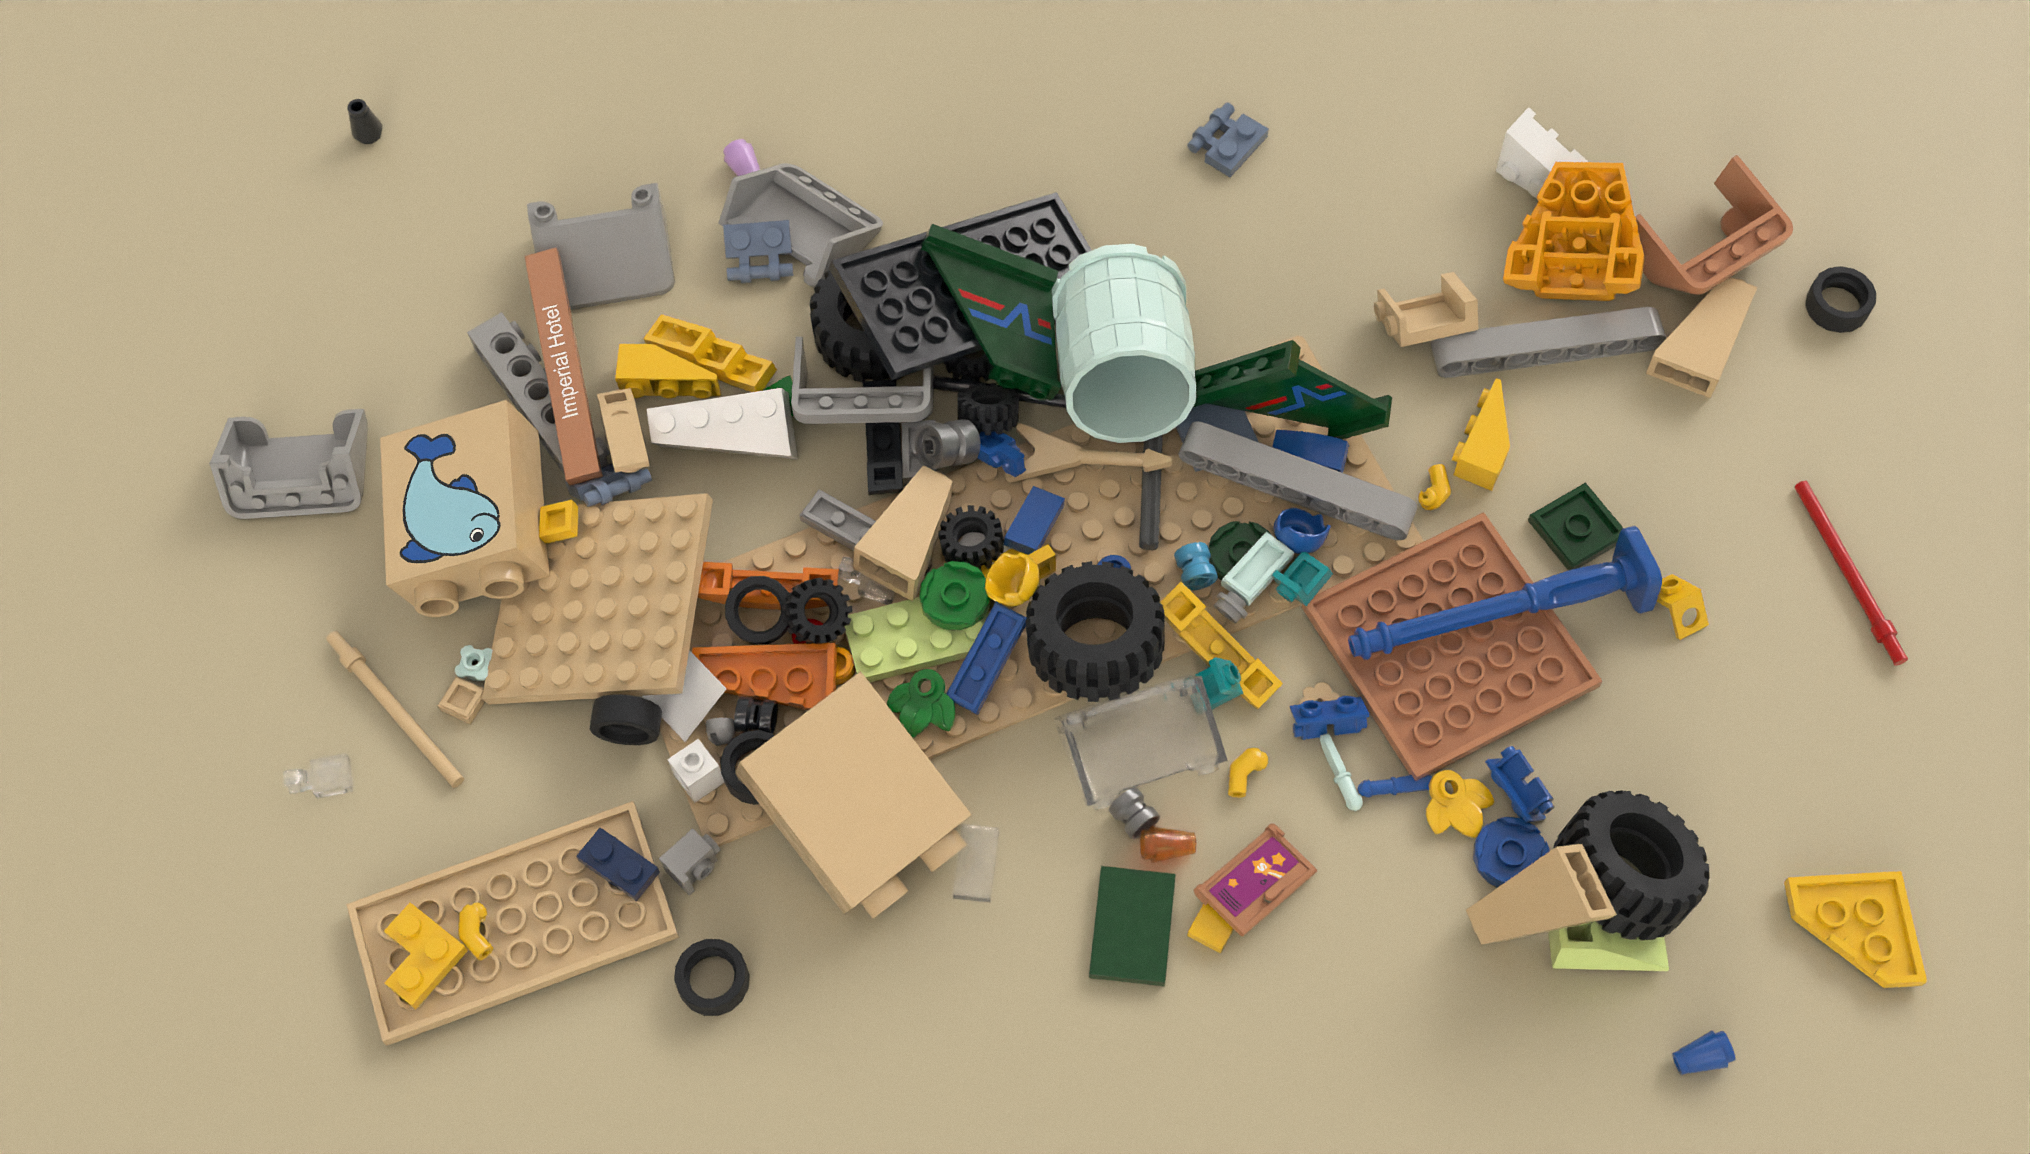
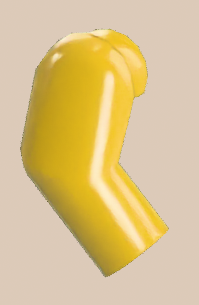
[1228,748,1268,798]
[458,902,493,960]

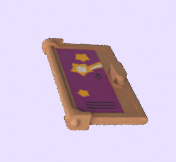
[1193,823,1317,937]

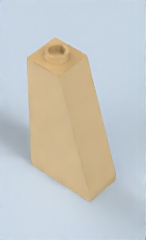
[1646,277,1757,398]
[853,465,953,601]
[1466,844,1616,945]

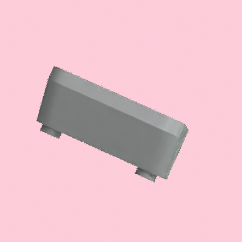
[791,337,934,424]

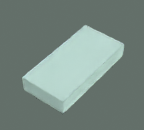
[1221,532,1294,606]

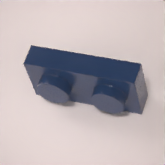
[576,827,660,902]

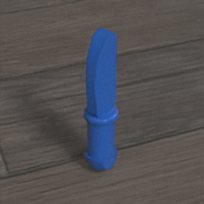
[1357,775,1432,797]

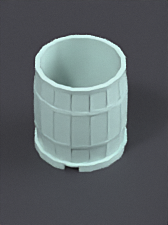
[1052,244,1196,443]

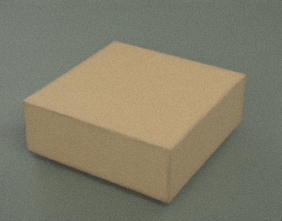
[437,676,485,725]

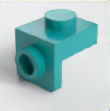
[1271,552,1333,606]
[1189,657,1243,712]

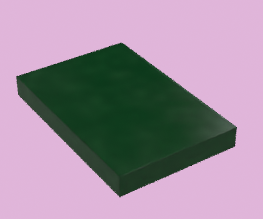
[1089,866,1176,986]

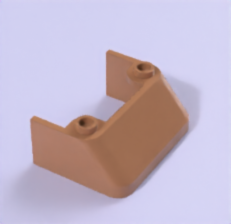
[1635,155,1793,295]

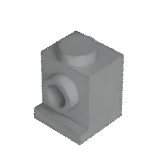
[659,828,721,896]

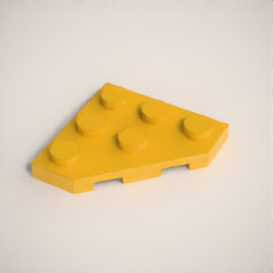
[1784,871,1927,988]

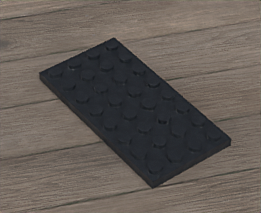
[829,192,1092,380]

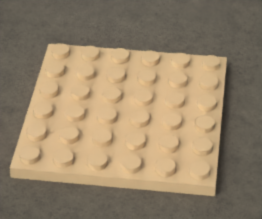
[482,493,713,705]

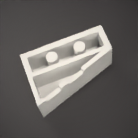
[1496,107,1588,198]

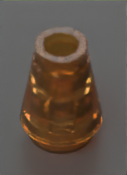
[1140,826,1196,863]

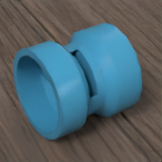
[1174,542,1218,590]

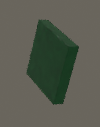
[1528,482,1623,571]

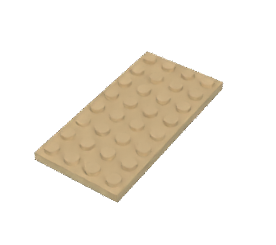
[346,801,679,1046]

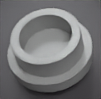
[1214,591,1248,623]

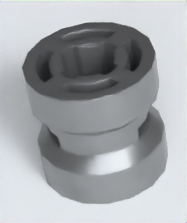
[1109,787,1160,840]

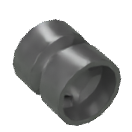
[915,419,981,469]

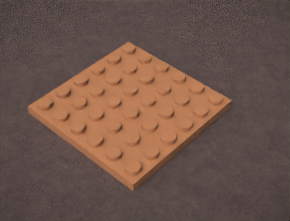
[1302,512,1603,781]

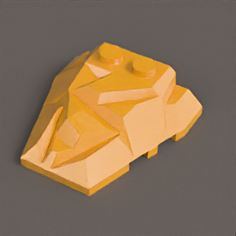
[1503,162,1645,301]

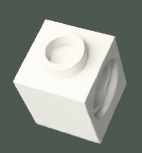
[668,739,725,803]

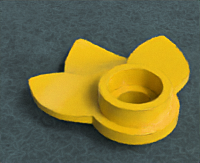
[1426,770,1494,838]

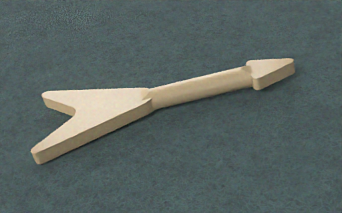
[1005,423,1173,483]

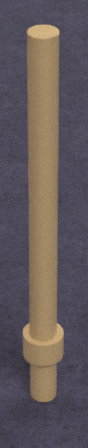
[326,631,464,788]

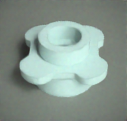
[455,645,493,681]

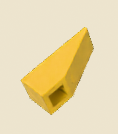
[615,344,721,399]
[1452,378,1510,491]

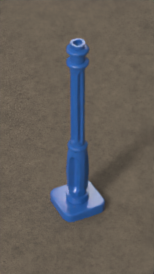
[1348,526,1662,660]

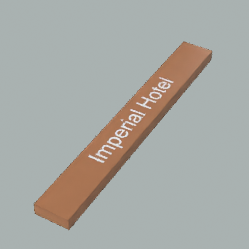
[524,248,603,486]

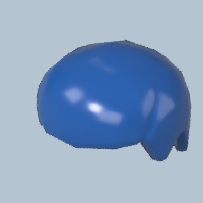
[1274,507,1331,555]

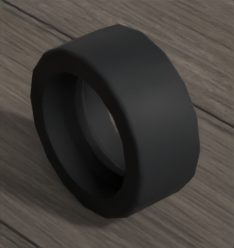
[1805,266,1877,333]
[725,576,790,645]
[589,694,662,745]
[720,730,775,805]
[674,939,750,1016]

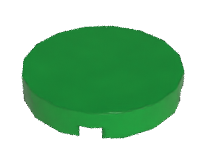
[919,561,991,630]

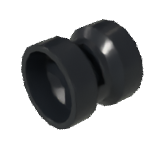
[734,696,778,734]

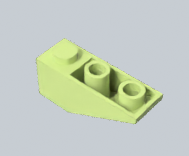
[1548,922,1669,971]

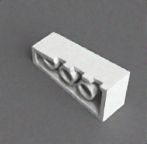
[647,388,798,460]

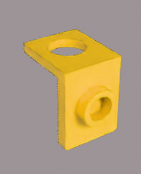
[1656,574,1709,640]

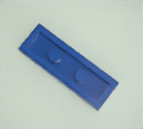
[946,602,1027,715]

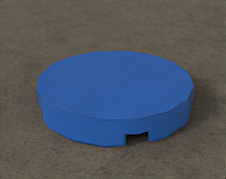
[1473,816,1550,888]

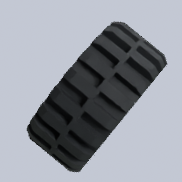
[810,270,902,382]
[1025,561,1165,702]
[1553,790,1710,940]

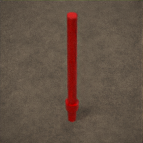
[1794,480,1908,666]

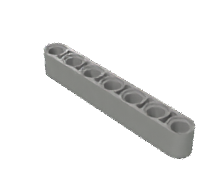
[1431,307,1666,378]
[1178,422,1417,540]

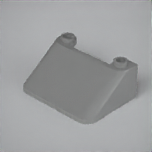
[718,163,883,287]
[527,183,675,310]

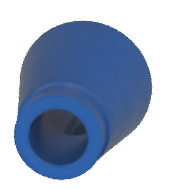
[1672,1030,1736,1075]

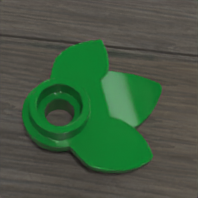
[887,669,955,738]

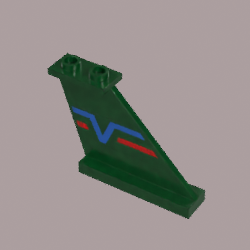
[920,224,1061,401]
[1193,340,1392,440]

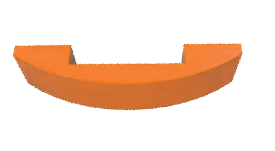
[698,562,839,610]

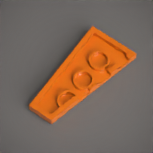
[692,643,837,710]

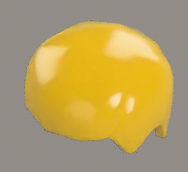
[985,552,1039,607]

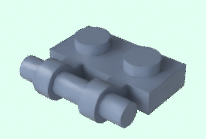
[1187,102,1269,178]
[723,220,793,283]
[565,464,652,507]

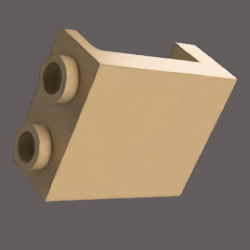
[1374,272,1478,347]

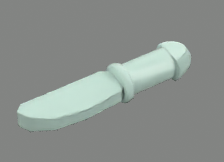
[1320,733,1363,811]

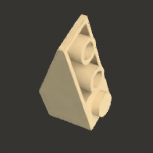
[597,388,649,473]

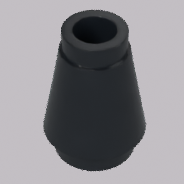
[347,99,383,144]

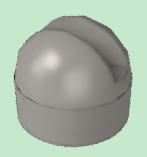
[706,718,735,746]

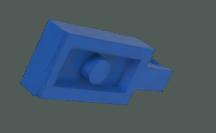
[977,432,1026,477]

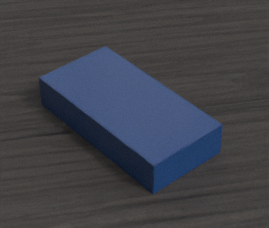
[1004,486,1065,555]

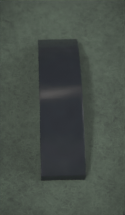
[863,379,903,495]

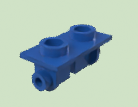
[1290,696,1369,740]
[1485,746,1555,823]

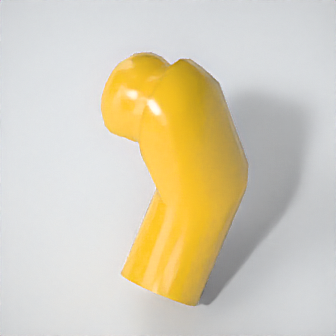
[1418,464,1451,511]

